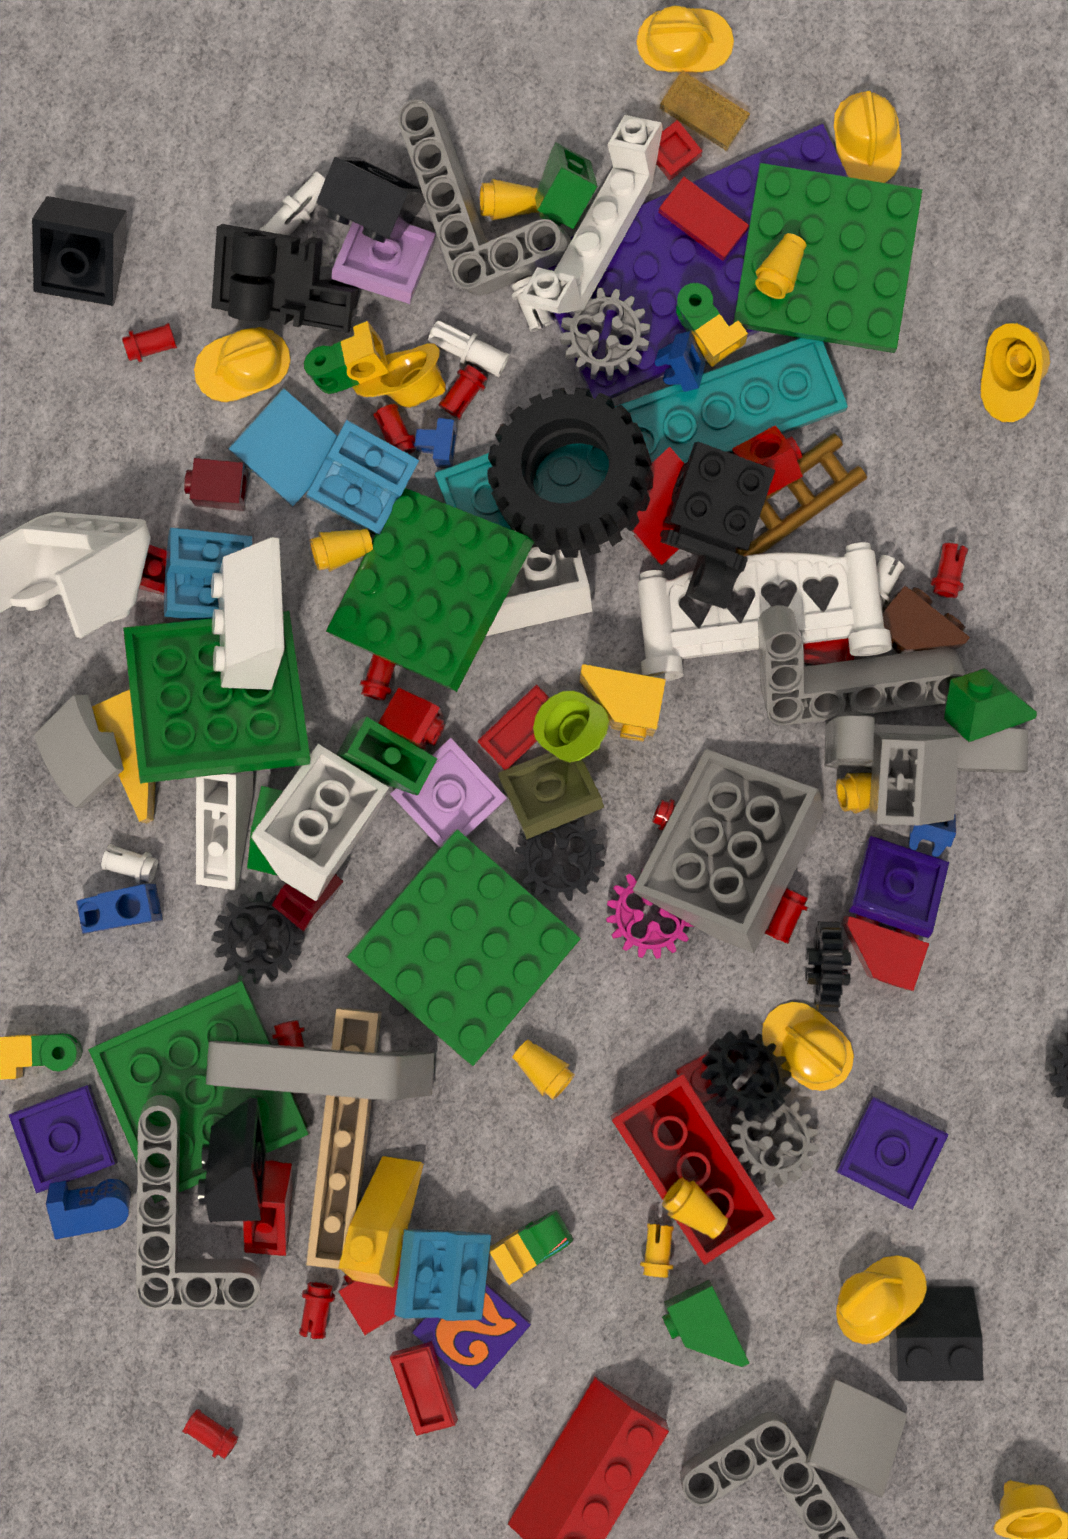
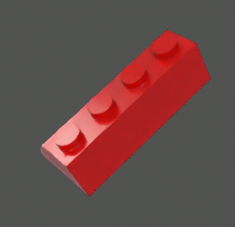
[610,1073,776,1265]
[508,1376,669,1539]

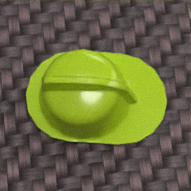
[533,690,609,762]

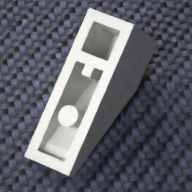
[196,771,253,890]

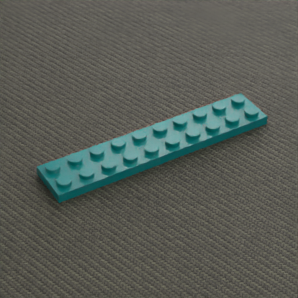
[435,338,848,530]

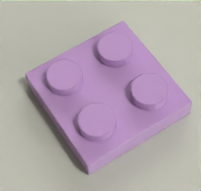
[332,222,436,304]
[390,738,507,847]

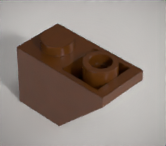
[882,585,970,654]

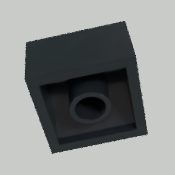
[316,156,425,243]
[32,196,127,306]
[198,1098,266,1222]
[889,1286,983,1382]

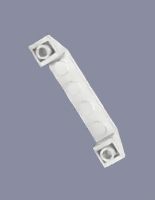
[519,115,663,314]

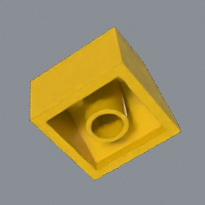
[579,664,666,742]

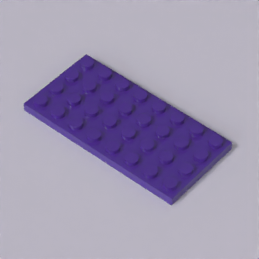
[542,123,848,399]

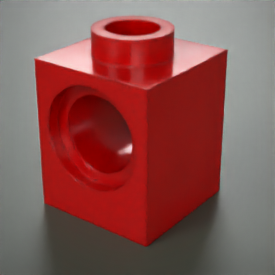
[732,425,803,496]

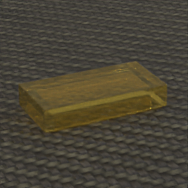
[660,70,750,151]

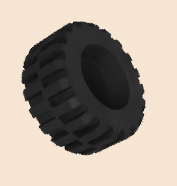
[487,387,653,558]

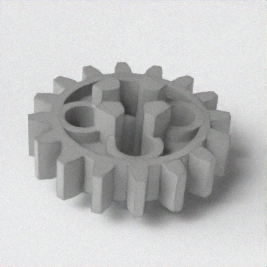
[560,288,650,381]
[726,1098,819,1188]

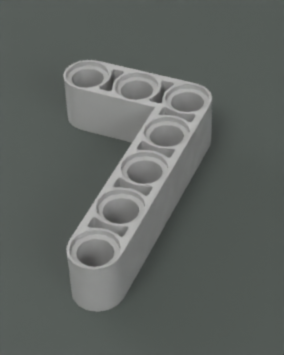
[398,99,571,296]
[758,605,966,725]
[824,716,1028,773]
[206,1041,435,1100]
[136,1095,262,1310]
[680,1412,860,1539]

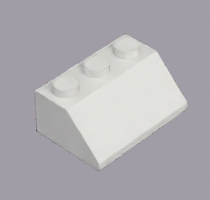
[211,537,284,690]
[486,544,592,636]
[252,744,389,901]

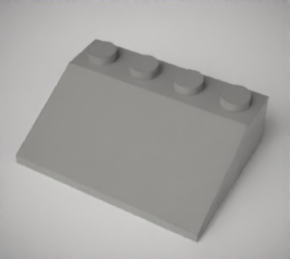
[633,749,825,953]

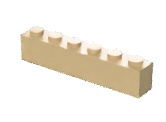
[306,1007,382,1269]

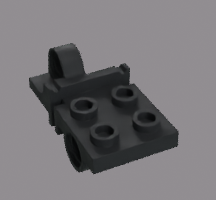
[211,224,358,333]
[660,442,775,609]

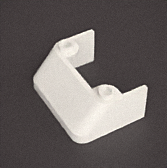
[0,512,151,638]

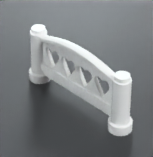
[638,542,892,681]

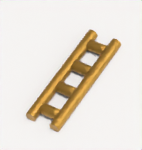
[735,433,867,556]

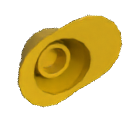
[636,5,734,72]
[834,91,902,183]
[981,323,1050,422]
[194,327,290,402]
[352,343,446,408]
[762,1002,854,1091]
[836,1255,927,1345]
[993,1480,1068,1539]

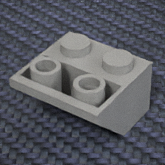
[869,732,960,825]

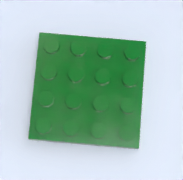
[733,163,923,353]
[326,488,534,692]
[123,611,310,784]
[345,829,581,1066]
[88,980,310,1204]

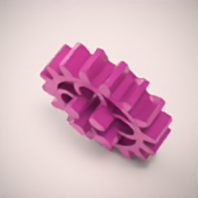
[606,869,694,959]

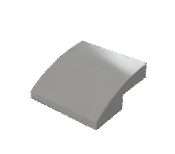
[34,695,124,808]
[806,1379,907,1498]

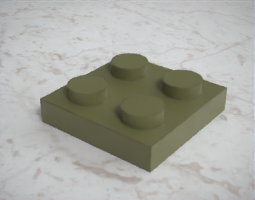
[497,752,605,839]

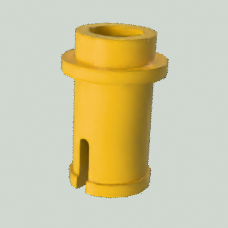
[640,1223,674,1278]

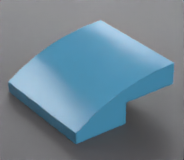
[228,388,338,506]
[305,420,419,535]
[164,528,252,620]
[394,1229,491,1321]

